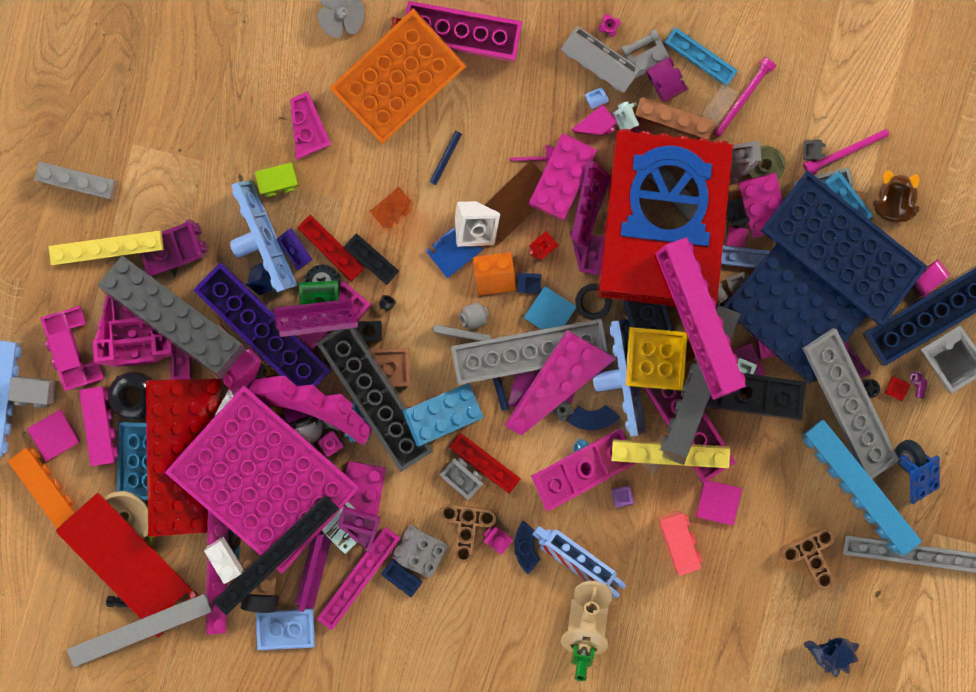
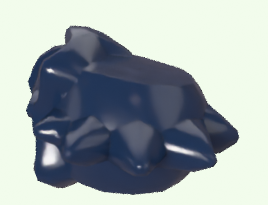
[804,637,859,677]

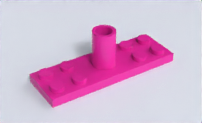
[531,429,636,511]

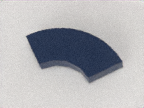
[566,404,620,430]
[514,520,540,574]

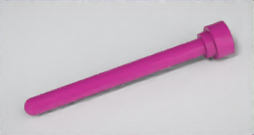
[714,57,777,137]
[803,129,889,175]

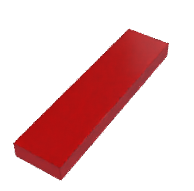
[297,214,365,282]
[449,432,521,494]

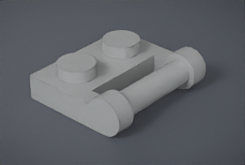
[621,29,669,78]

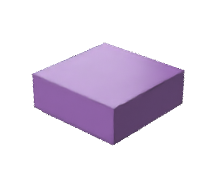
[611,485,634,508]

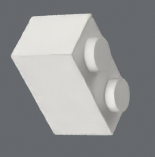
[204,537,244,584]

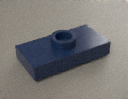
[381,559,423,597]

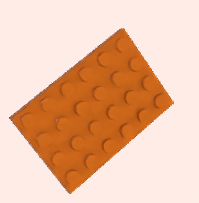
[329,8,467,144]

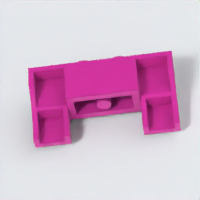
[40,306,105,391]

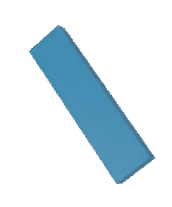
[664,27,738,87]

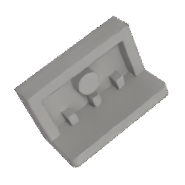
[439,458,484,500]

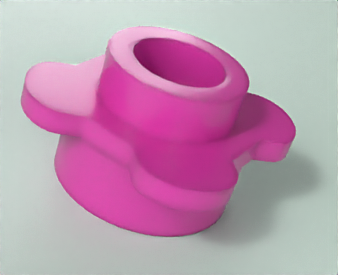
[599,14,621,37]

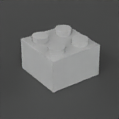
[8,376,57,408]

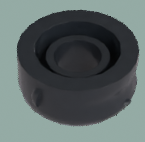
[108,372,152,420]

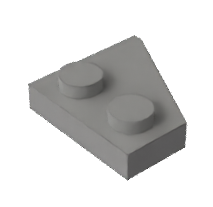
[730,141,762,183]

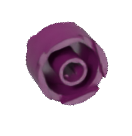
[646,56,688,103]

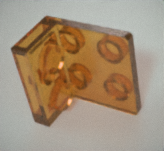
[370,187,414,229]

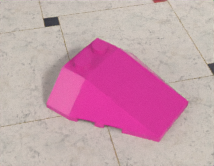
[93,295,172,367]

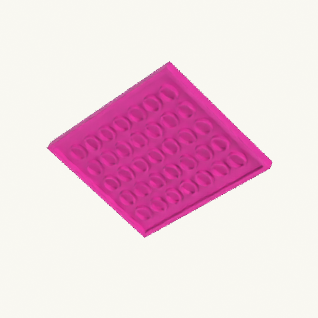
[165,385,360,574]

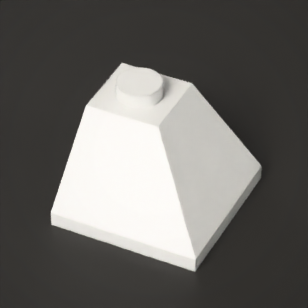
[455,201,500,247]

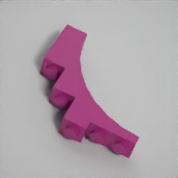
[249,375,372,444]

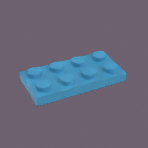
[403,383,484,447]

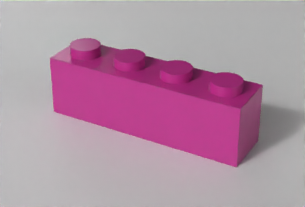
[79,386,119,466]

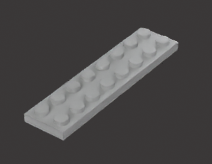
[450,319,608,385]
[802,328,899,479]

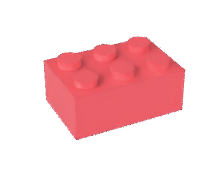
[657,510,703,576]

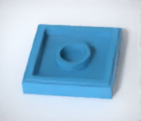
[524,286,576,329]

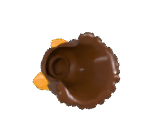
[873,170,920,222]

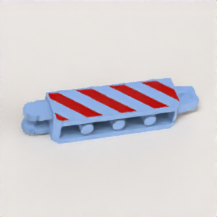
[532,526,626,599]

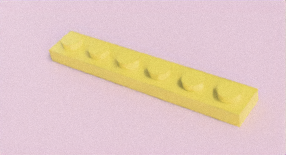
[49,231,164,265]

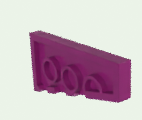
[571,161,610,247]

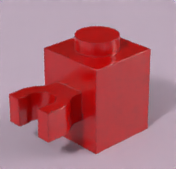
[528,231,559,261]

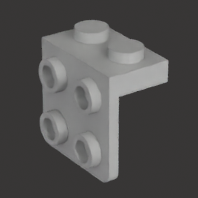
[392,524,448,577]

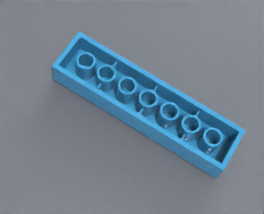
[801,419,923,556]

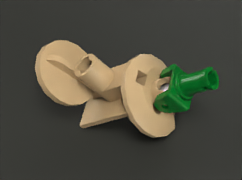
[561,581,612,682]

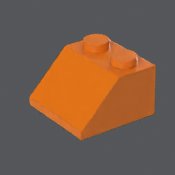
[473,252,516,296]

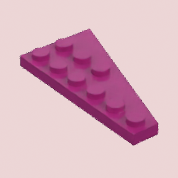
[505,330,615,435]

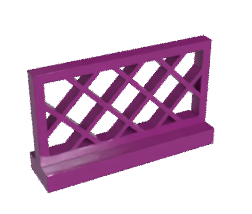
[274,299,358,337]
[295,531,331,612]

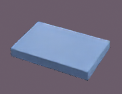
[255,608,315,650]

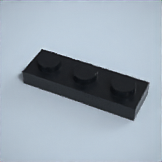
[344,233,400,285]

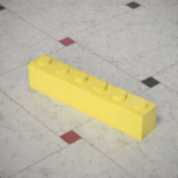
[612,439,730,468]

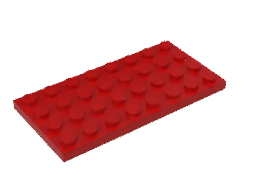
[146,378,221,537]

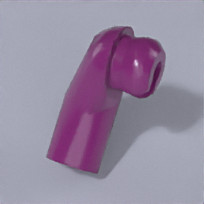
[910,371,927,399]

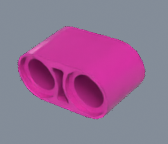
[913,259,951,297]

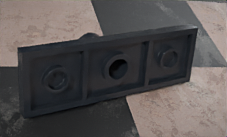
[688,365,806,421]

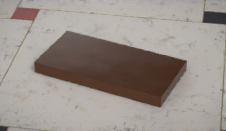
[484,161,543,241]

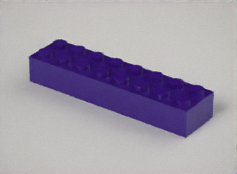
[193,263,332,387]

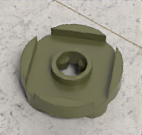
[748,145,786,180]

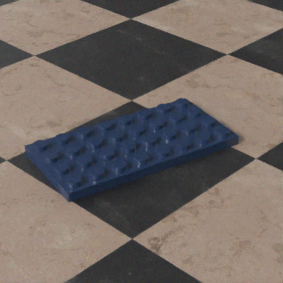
[760,170,928,327]

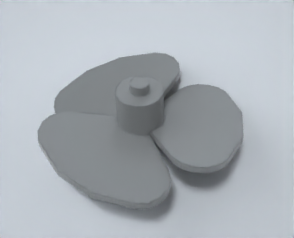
[317,0,365,38]

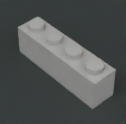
[561,26,640,93]
[34,162,118,200]

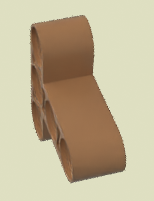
[440,504,496,563]
[780,528,834,590]

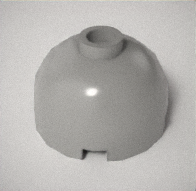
[290,416,324,446]

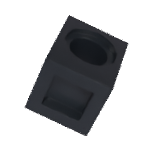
[356,321,383,341]

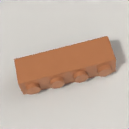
[635,97,714,139]

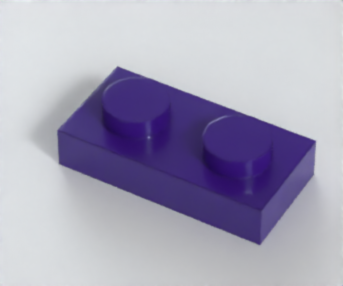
[277,228,313,271]

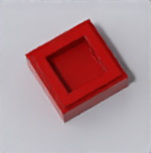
[884,376,910,402]

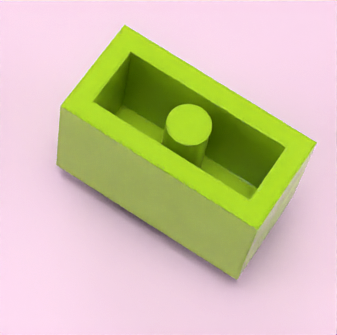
[255,162,299,198]

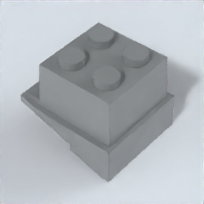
[920,325,976,394]

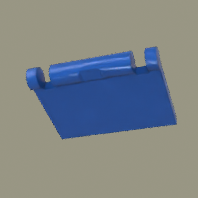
[425,227,483,278]

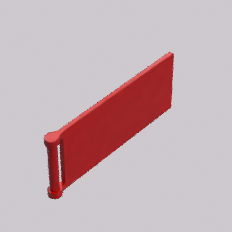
[56,492,200,638]

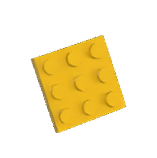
[625,327,687,391]

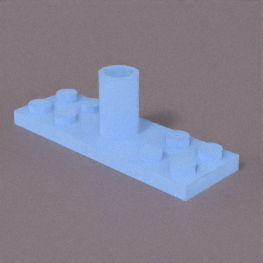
[230,180,298,292]
[593,319,646,437]

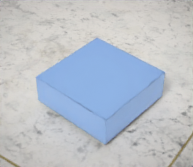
[584,87,609,109]

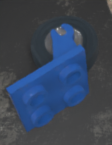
[895,440,940,504]

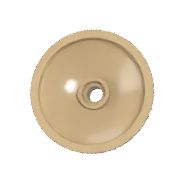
[104,491,148,539]

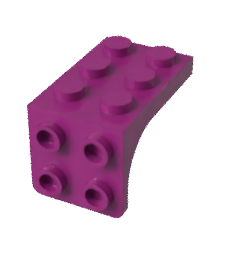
[140,219,208,277]

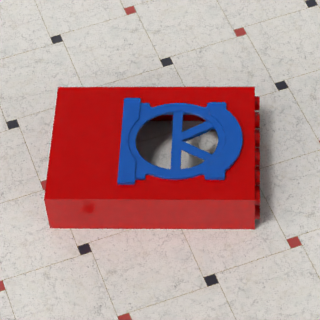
[597,129,733,307]

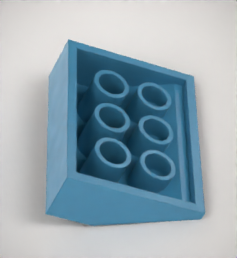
[117,422,148,500]

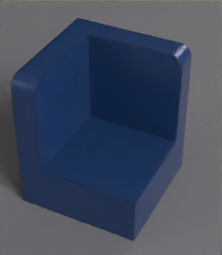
[247,263,274,296]
[517,273,542,293]

